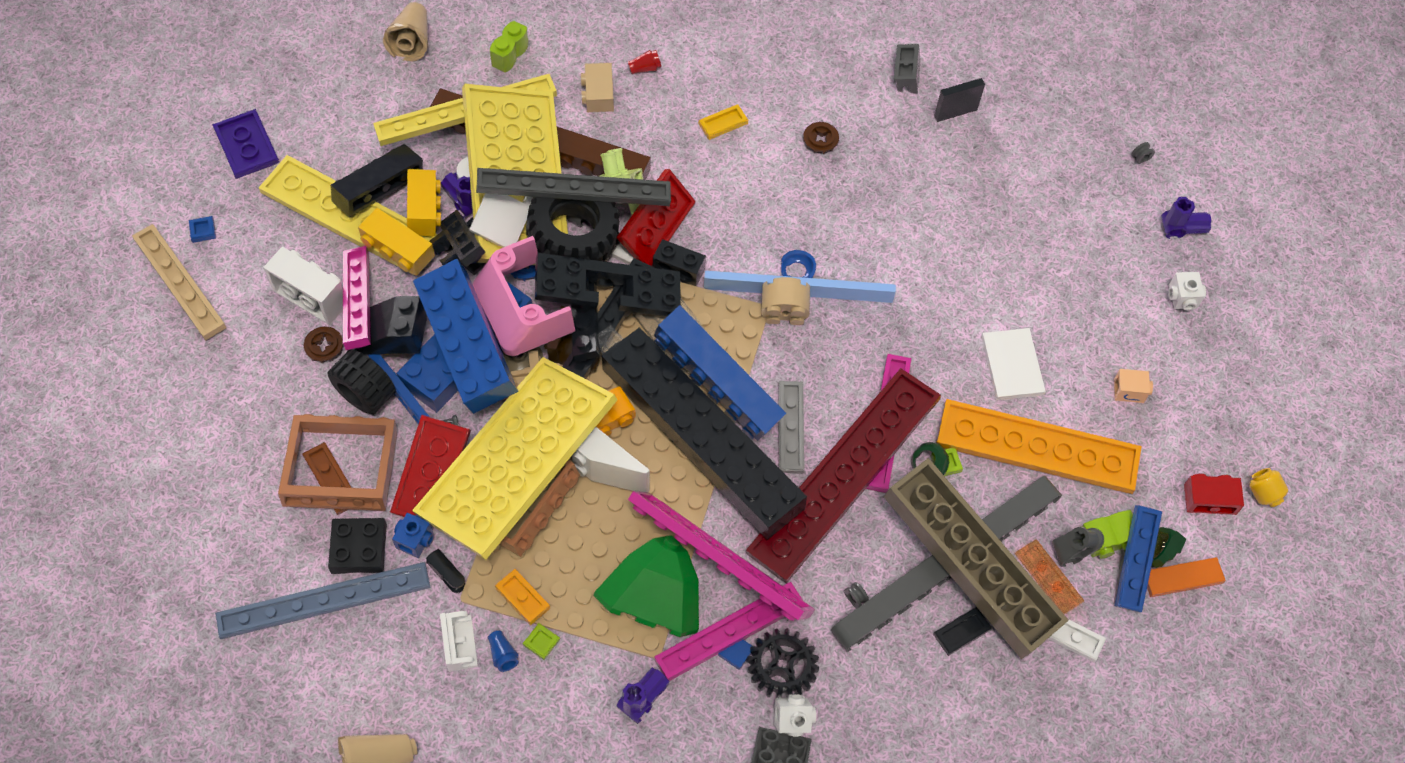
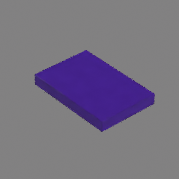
[212,109,280,179]

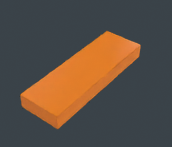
[1147,557,1226,598]

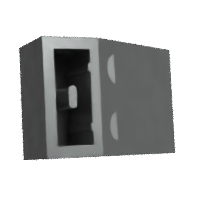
[751,726,812,763]

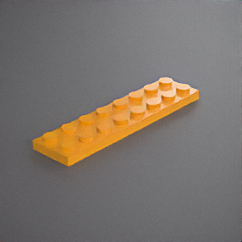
[936,399,1142,494]

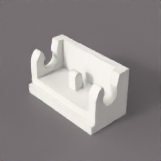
[440,611,478,672]

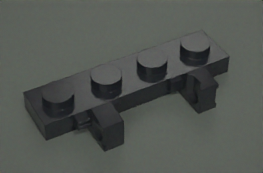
[429,209,486,267]

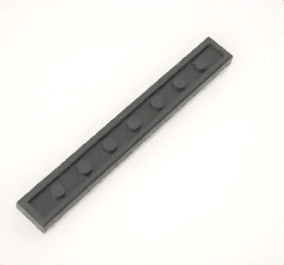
[476,168,671,206]

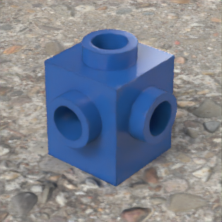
[392,513,434,559]

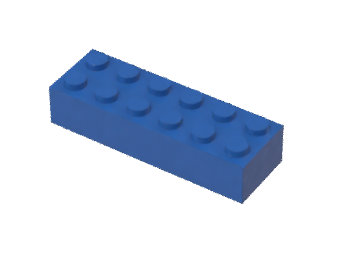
[413,259,518,414]
[396,282,532,413]
[654,305,786,441]

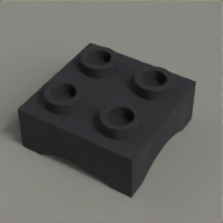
[328,518,387,574]

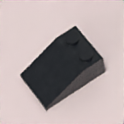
[350,296,428,355]

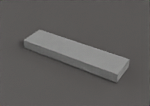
[778,381,804,474]

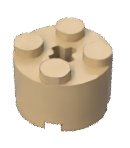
[761,277,810,325]

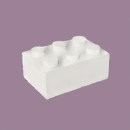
[263,247,343,325]

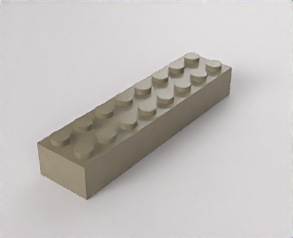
[883,458,1069,659]

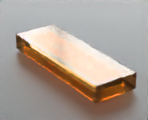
[1015,539,1085,615]

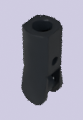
[426,549,465,593]

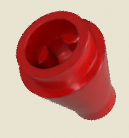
[628,50,662,74]

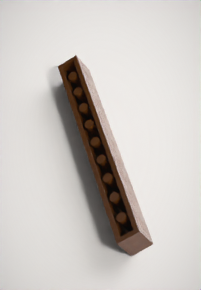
[430,88,651,180]

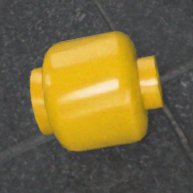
[1249,468,1288,507]

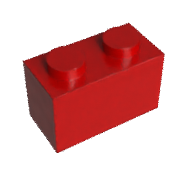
[1184,473,1244,515]

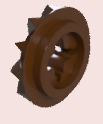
[803,122,839,154]
[303,326,344,363]

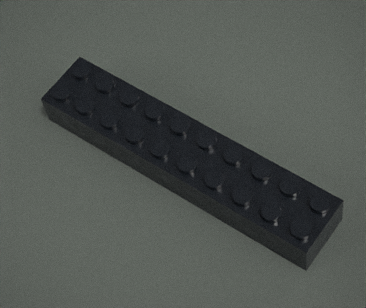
[601,327,807,540]

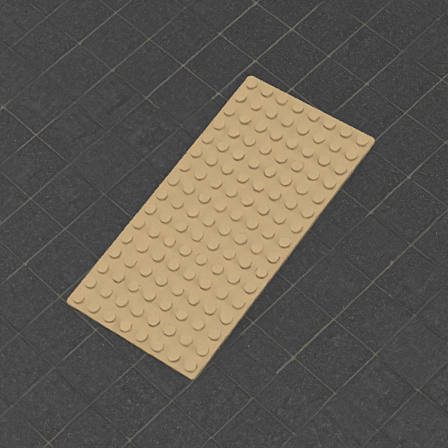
[460,282,766,659]

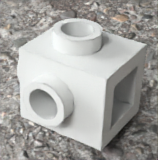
[1169,272,1206,311]
[774,694,816,737]

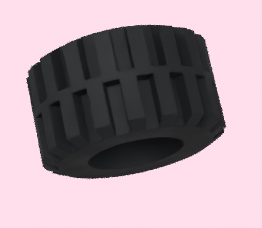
[327,349,396,415]

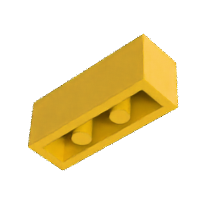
[407,169,441,236]
[358,208,435,276]

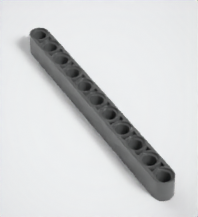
[831,476,1062,652]

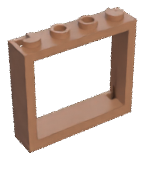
[278,414,397,511]
[499,460,580,557]

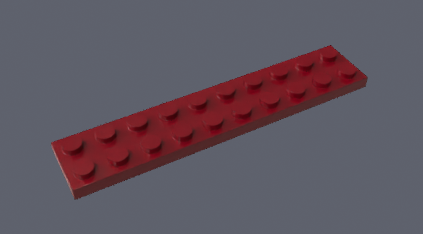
[746,368,941,584]

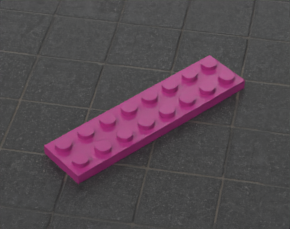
[628,491,815,621]

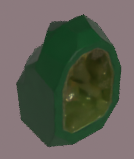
[1151,527,1186,568]

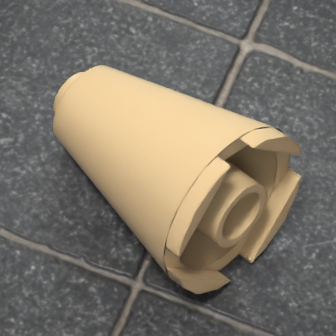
[383,2,428,61]
[338,734,417,763]

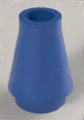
[488,630,519,672]

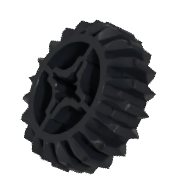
[747,628,819,698]

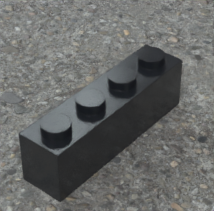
[331,143,423,217]

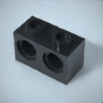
[653,239,706,286]

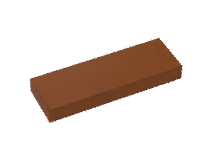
[302,442,352,516]

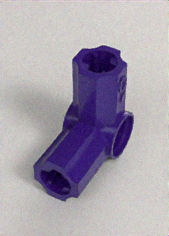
[440,172,473,218]
[1161,197,1212,239]
[616,667,669,724]

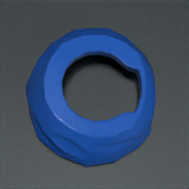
[781,250,816,278]

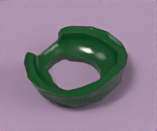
[911,442,949,475]

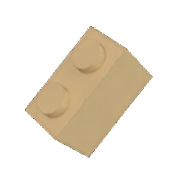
[581,63,614,112]

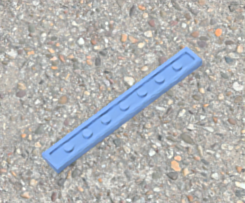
[704,271,896,303]

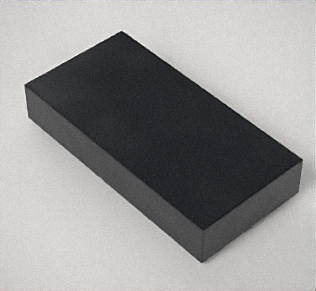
[933,607,992,656]

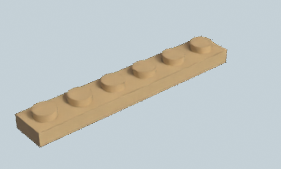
[132,224,226,341]

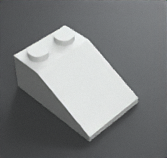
[572,427,650,492]

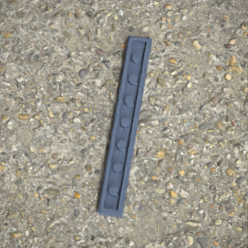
[215,562,431,639]

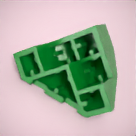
[593,535,699,637]

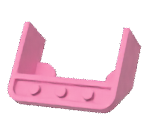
[473,236,575,356]

